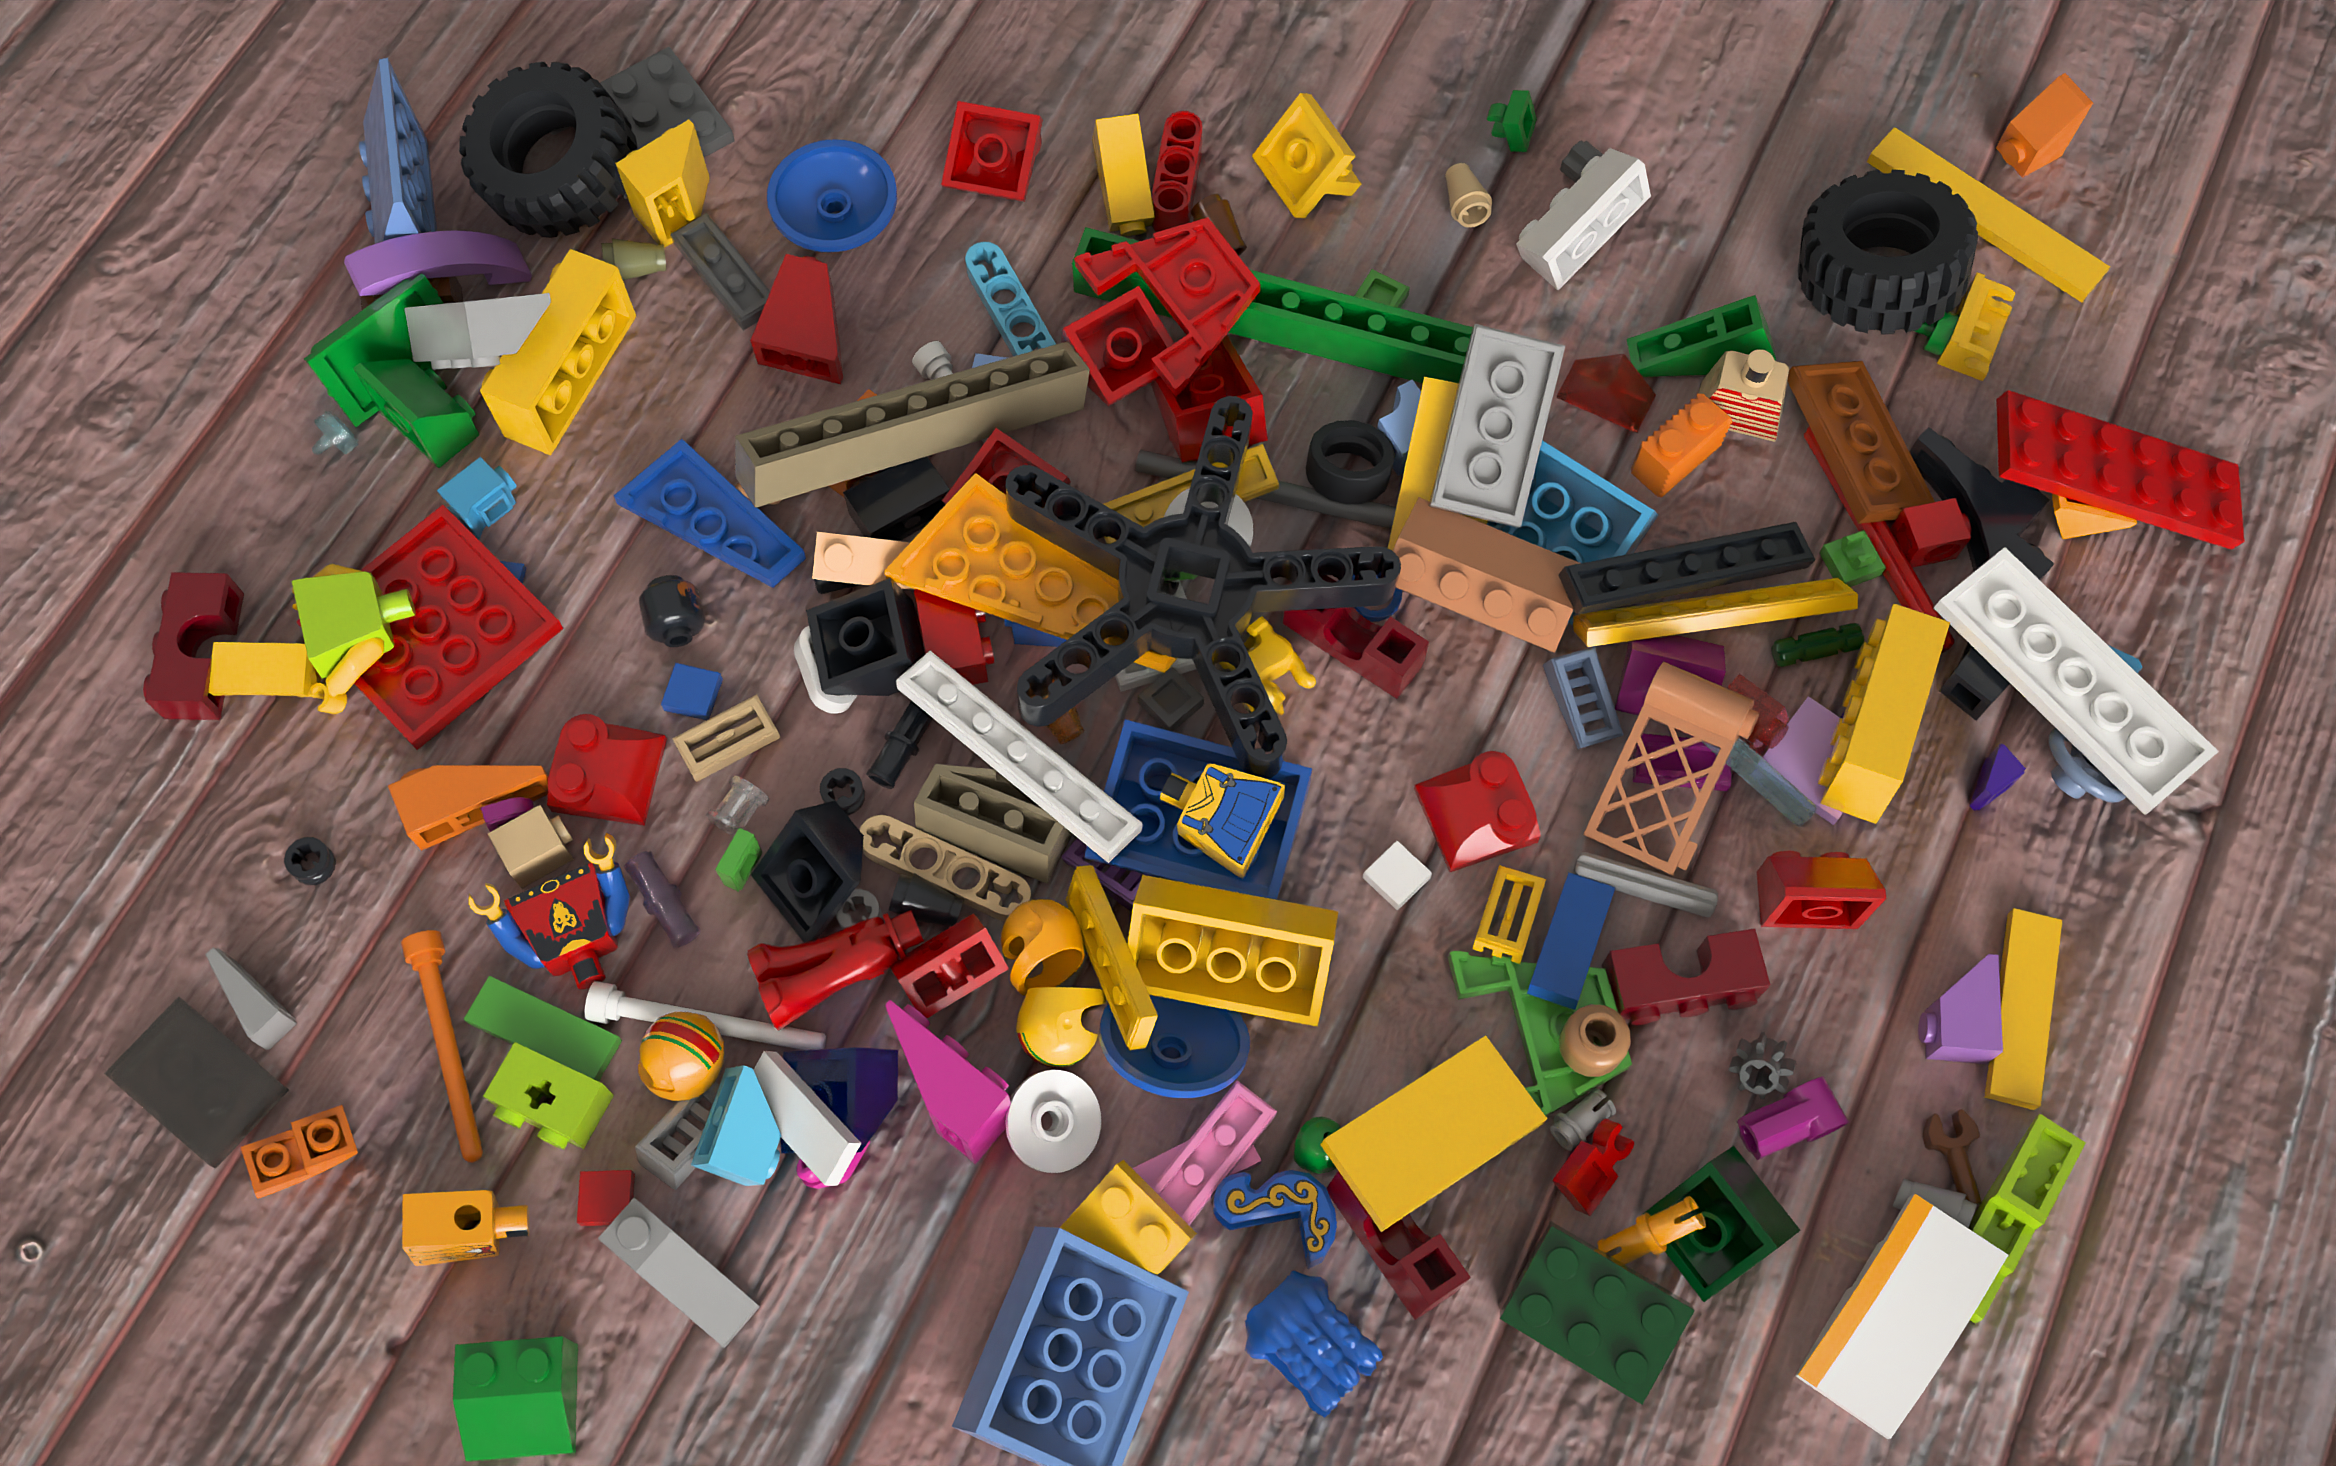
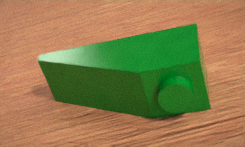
[1627,295,1777,377]

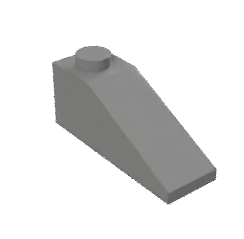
[598,1198,760,1348]

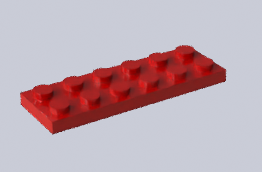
[1996,390,2245,550]

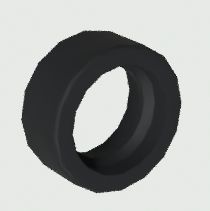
[1305,420,1395,504]

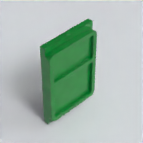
[304,273,444,427]

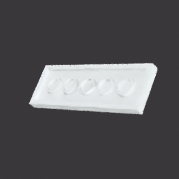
[1934,547,2219,815]

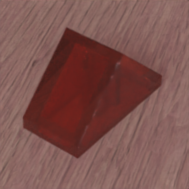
[1556,354,1656,433]

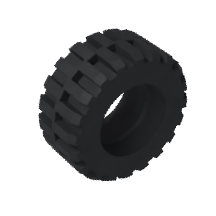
[459,62,637,238]
[1798,169,1978,335]

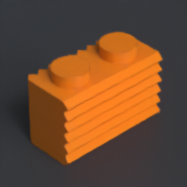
[1631,393,1732,498]

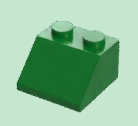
[353,359,480,469]
[453,1336,578,1462]

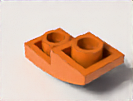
[240,1105,358,1199]

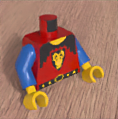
[468,833,630,990]

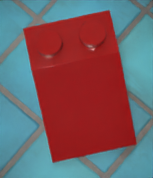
[1151,334,1268,463]

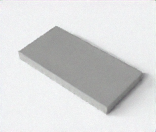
[1429,324,1565,528]

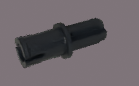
[866,700,933,789]

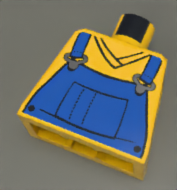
[1160,764,1285,879]

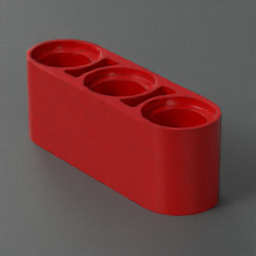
[1152,111,1202,232]

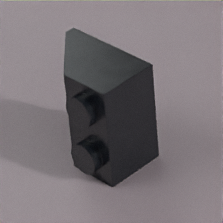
[806,578,925,696]

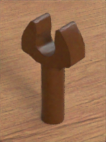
[1922,1109,1982,1205]

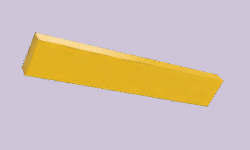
[1867,127,2110,303]
[1573,578,1858,647]

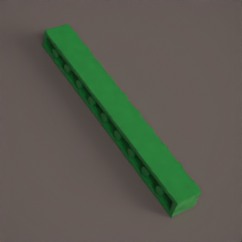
[1072,227,1473,384]

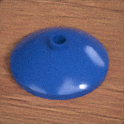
[767,139,897,252]
[1099,995,1250,1098]

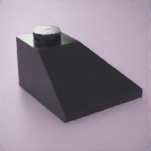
[751,801,864,943]

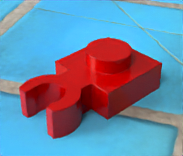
[1552,1118,1635,1216]

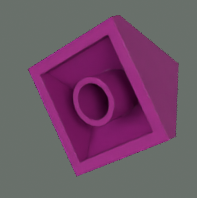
[1615,635,1726,716]

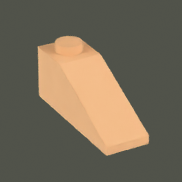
[812,532,915,590]

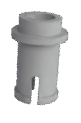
[1550,1088,1616,1151]

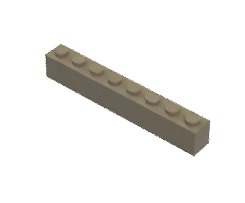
[735,341,1090,508]

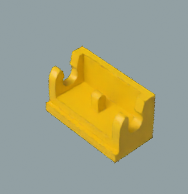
[1937,272,2015,381]
[208,642,321,697]

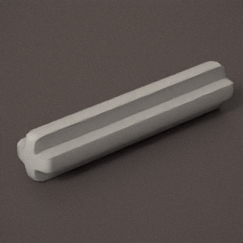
[1574,852,1718,917]

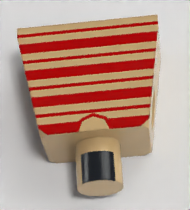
[1698,350,1789,442]

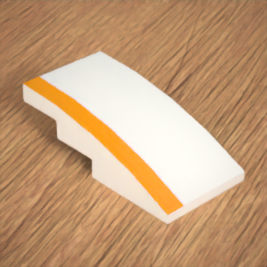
[1795,1194,2008,1439]

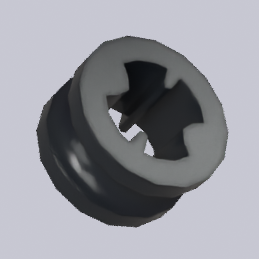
[820,768,865,816]
[284,837,336,885]

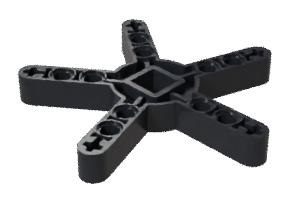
[1006,396,1401,779]

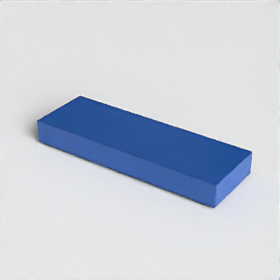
[1527,872,1615,1010]

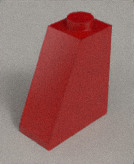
[750,254,843,385]

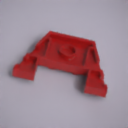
[1074,217,1260,397]

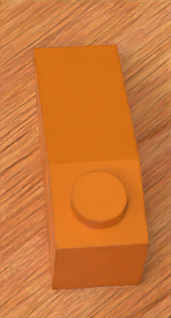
[388,765,548,851]

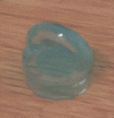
[312,411,359,455]

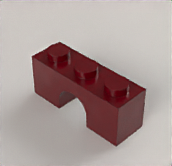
[143,572,244,720]
[1283,575,1429,699]
[1601,929,1770,1025]
[1326,1171,1471,1320]

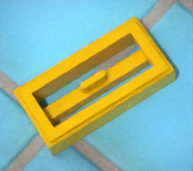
[1473,865,1546,964]

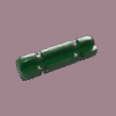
[1771,623,1865,667]

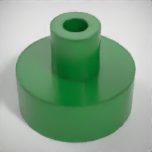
[1915,311,1959,356]

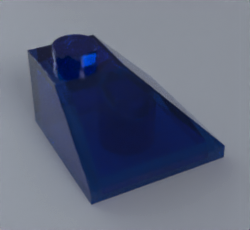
[781,1047,898,1154]

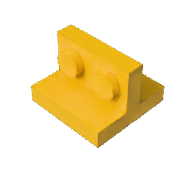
[1252,93,1362,218]

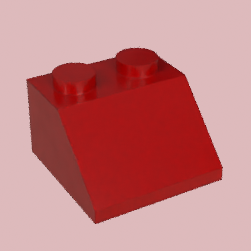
[1061,286,1174,406]
[1756,851,1887,929]

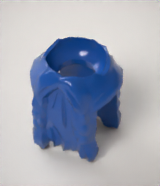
[1245,1271,1383,1417]

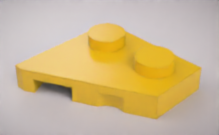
[1060,1160,1197,1275]

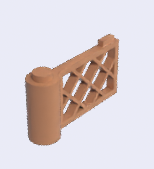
[1583,662,1760,876]

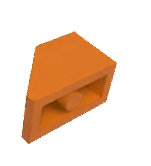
[1996,73,2093,178]

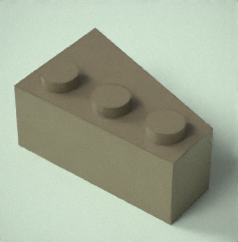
[914,764,1073,883]

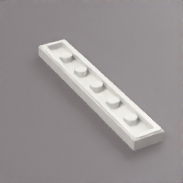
[896,651,1142,863]

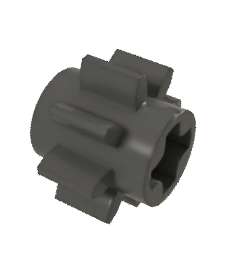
[1729,1032,1796,1099]

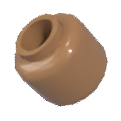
[1559,1004,1631,1077]

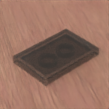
[104,997,289,1169]

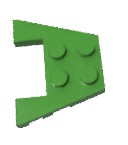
[1448,951,1632,1117]

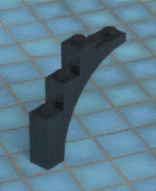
[1909,427,2055,721]

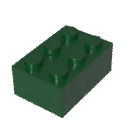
[1500,1221,1695,1405]

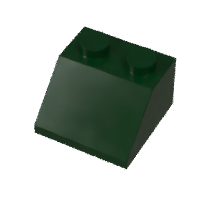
[1641,1146,1801,1302]

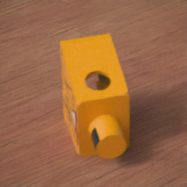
[402,1190,529,1266]

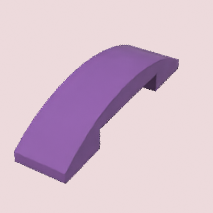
[344,231,532,296]

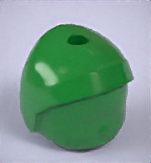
[1294,1116,1342,1174]

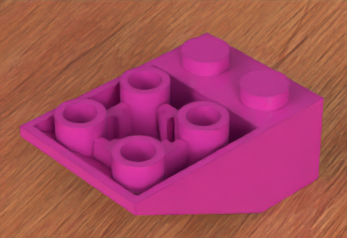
[885,1000,1011,1165]

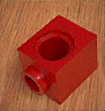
[1890,498,1971,568]

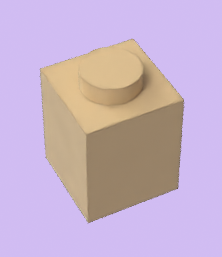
[488,805,574,888]

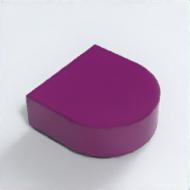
[481,797,535,832]

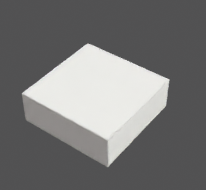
[1362,841,1432,910]

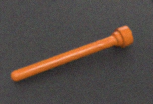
[401,930,483,1163]

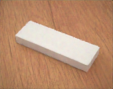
[754,1051,861,1186]

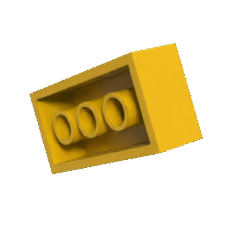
[480,249,636,456]
[1818,604,1950,824]
[1127,875,1338,1027]

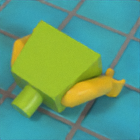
[292,564,416,714]

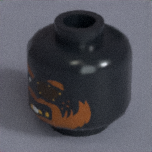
[639,575,704,647]

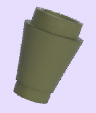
[601,238,666,281]

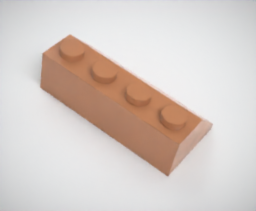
[1393,497,1581,653]

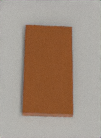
[1787,361,1935,524]

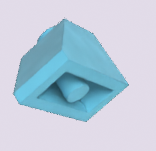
[691,1065,781,1186]

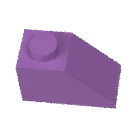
[1918,954,2003,1064]

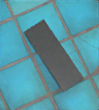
[670,213,770,331]

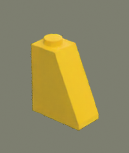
[1092,114,1154,236]

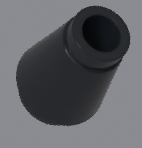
[888,873,964,926]

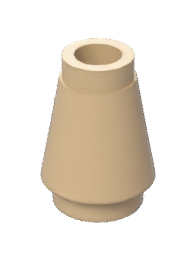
[1445,163,1492,227]

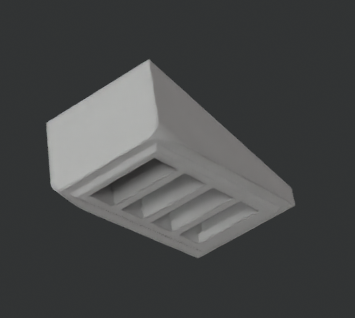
[205,947,297,1050]
[635,1082,720,1190]

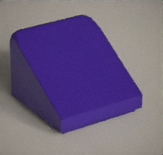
[1970,744,2026,811]

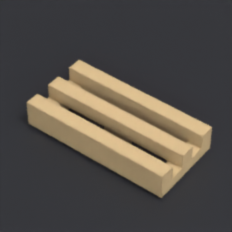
[672,694,780,782]

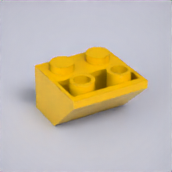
[615,119,710,248]

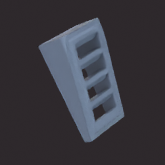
[1543,647,1624,749]

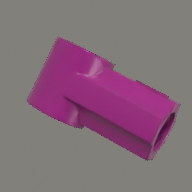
[1737,1076,1849,1160]

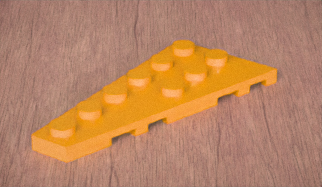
[884,473,1178,673]

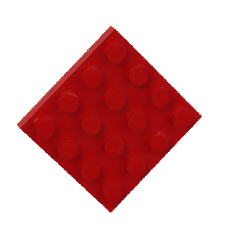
[296,505,564,750]

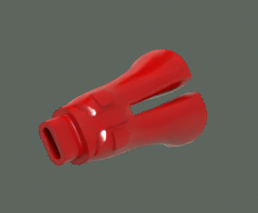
[747,910,924,1031]

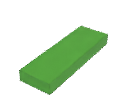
[464,976,622,1081]

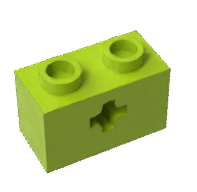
[483,1042,614,1150]

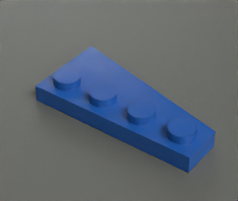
[614,439,806,588]

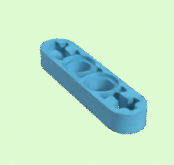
[965,242,1056,356]

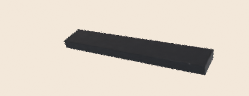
[1558,522,1815,615]

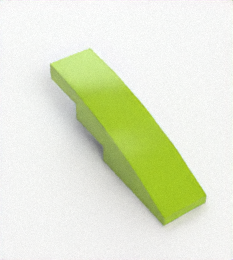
[1968,1114,2086,1324]

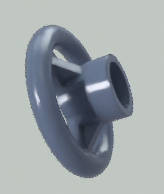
[2048,728,2126,803]

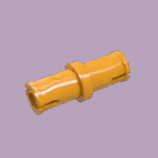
[1597,1196,1706,1264]

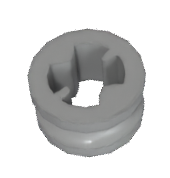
[836,889,882,929]

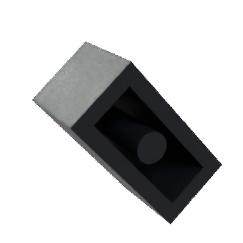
[843,456,950,541]

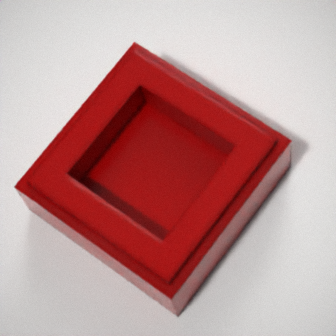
[577,1170,635,1226]

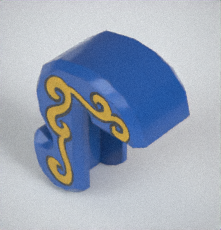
[1213,1170,1337,1269]

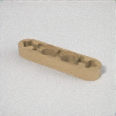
[860,815,1032,922]

